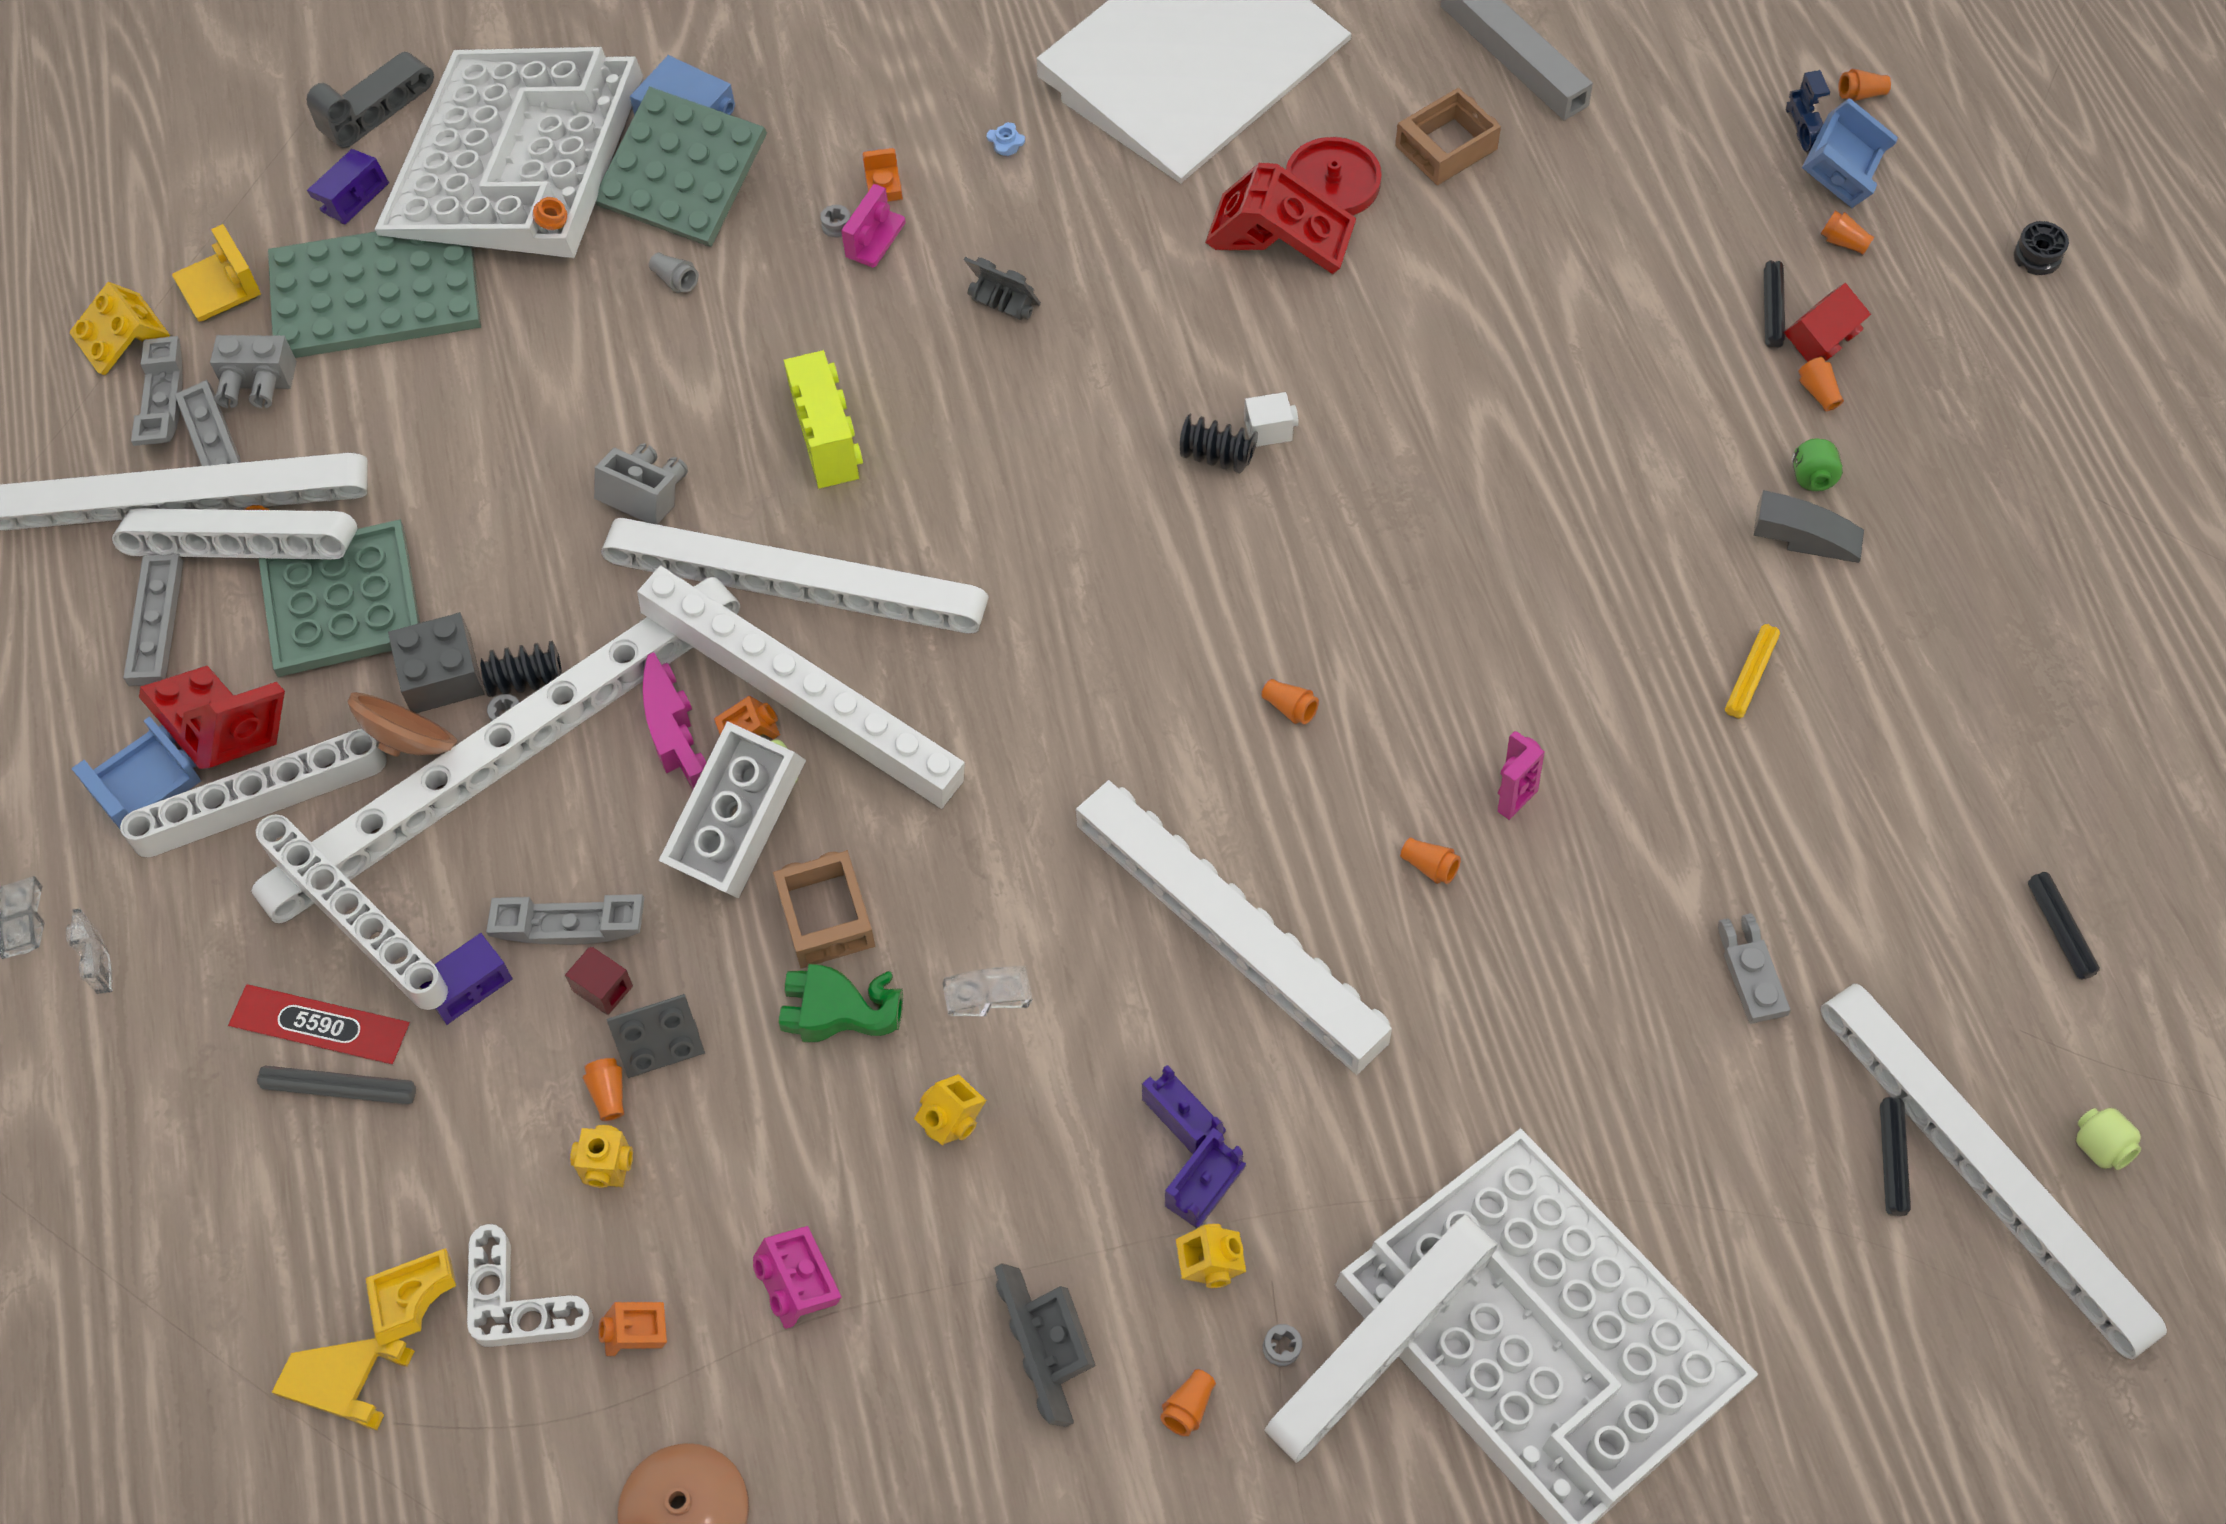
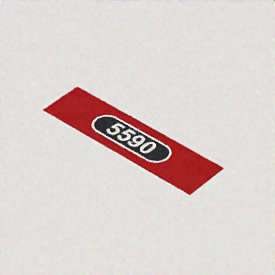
[228,984,410,1065]

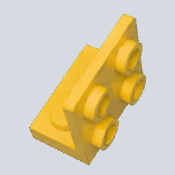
[172,224,261,322]
[70,282,170,375]

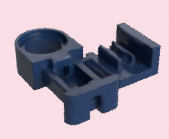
[1786,70,1830,152]

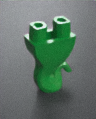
[779,964,903,1042]

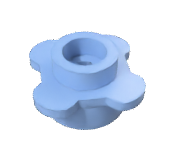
[987,122,1025,156]

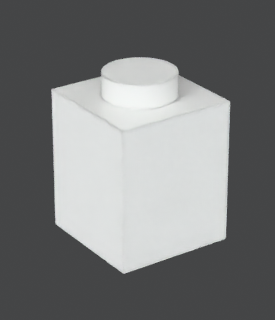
[1244,392,1298,447]

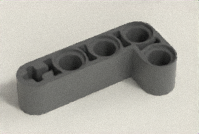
[306,52,434,148]

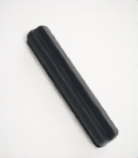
[1764,260,1785,348]
[2028,872,2100,980]
[1880,1097,1911,1216]

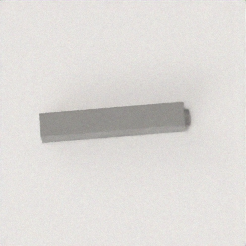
[1441,0,1593,121]

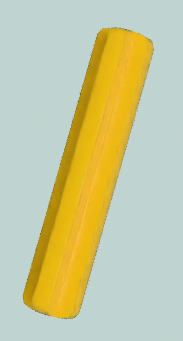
[1725,624,1780,719]

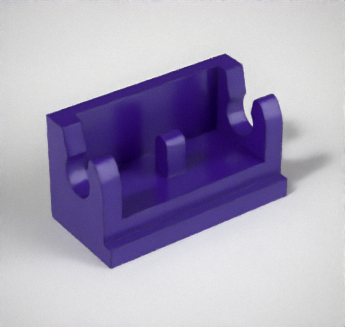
[307,149,389,225]
[420,933,513,1025]
[1142,1065,1226,1154]
[1165,1128,1246,1228]

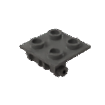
[964,257,1041,320]
[607,994,705,1078]

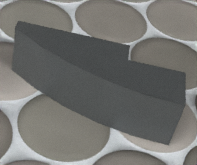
[1753,490,1864,563]

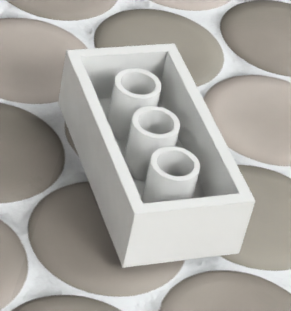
[659,721,806,898]

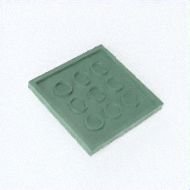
[595,86,767,247]
[258,519,420,677]

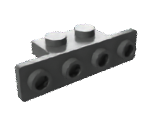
[994,1263,1096,1427]

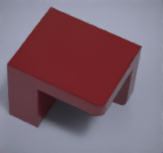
[565,947,633,1015]

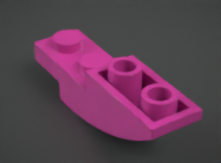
[643,652,707,790]

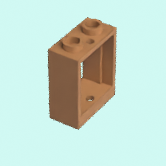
[1395,87,1501,185]
[773,850,876,969]

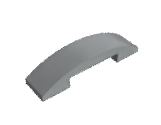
[131,336,183,446]
[486,894,645,945]

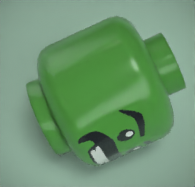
[1792,438,1843,491]

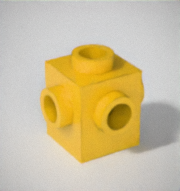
[914,1074,987,1145]
[570,1125,633,1188]
[1175,1224,1246,1288]

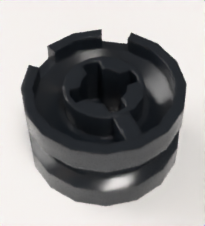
[2013,221,2069,275]

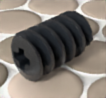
[1179,413,1258,474]
[480,641,562,697]

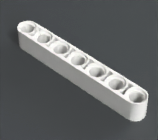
[112,508,358,559]
[120,729,387,857]
[256,814,448,1010]
[1265,1215,1498,1463]

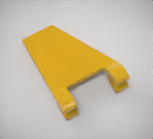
[272,1338,415,1431]

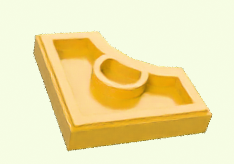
[365,1248,456,1346]

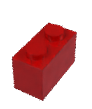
[1784,282,1871,362]

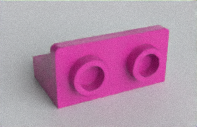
[841,184,906,267]
[1497,731,1545,820]
[753,1226,842,1329]

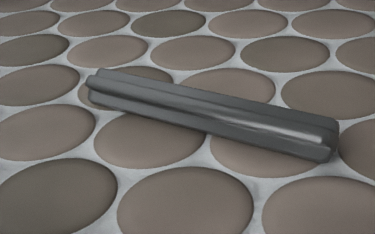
[257,1065,416,1104]

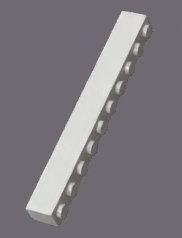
[637,565,965,809]
[1076,780,1392,1075]

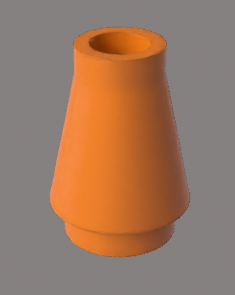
[1838,69,1891,101]
[1821,210,1874,255]
[1798,357,1844,412]
[1261,679,1319,724]
[1400,837,1461,884]
[582,1058,624,1121]
[1160,1369,1216,1436]

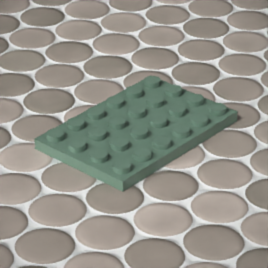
[268,231,481,358]

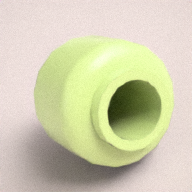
[2076,1108,2141,1170]

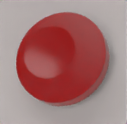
[1286,137,1382,216]

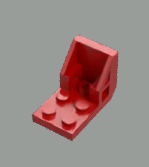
[1205,163,1357,274]
[139,665,285,769]

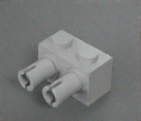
[210,335,297,408]
[594,443,688,525]

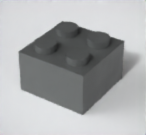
[388,612,485,713]

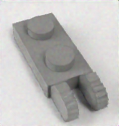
[1718,913,1791,1024]

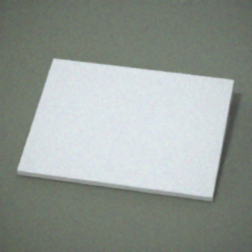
[1036,0,1351,184]
[375,47,643,258]
[1335,1128,1758,1524]

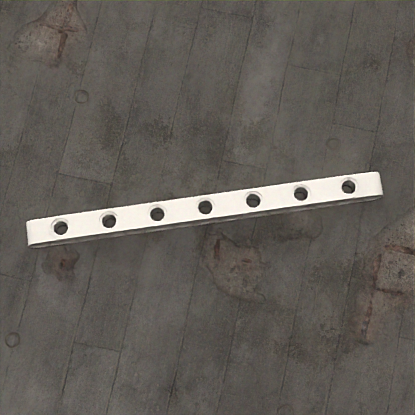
[251,577,740,923]

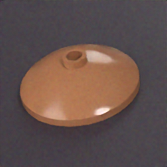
[347,692,457,757]
[618,1444,749,1524]

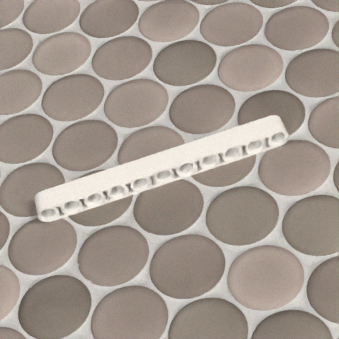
[0,453,368,530]
[601,518,989,633]
[1821,984,2167,1359]

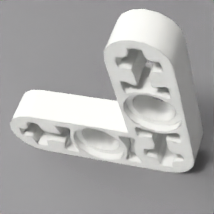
[467,1224,593,1347]

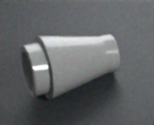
[649,253,698,293]

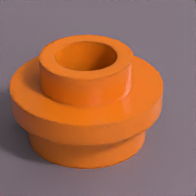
[532,197,567,230]

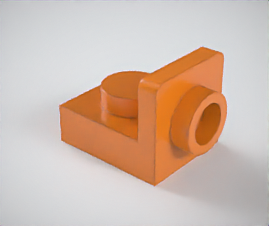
[862,148,903,202]
[714,696,780,739]
[598,1302,667,1356]

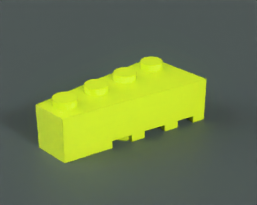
[784,350,863,489]

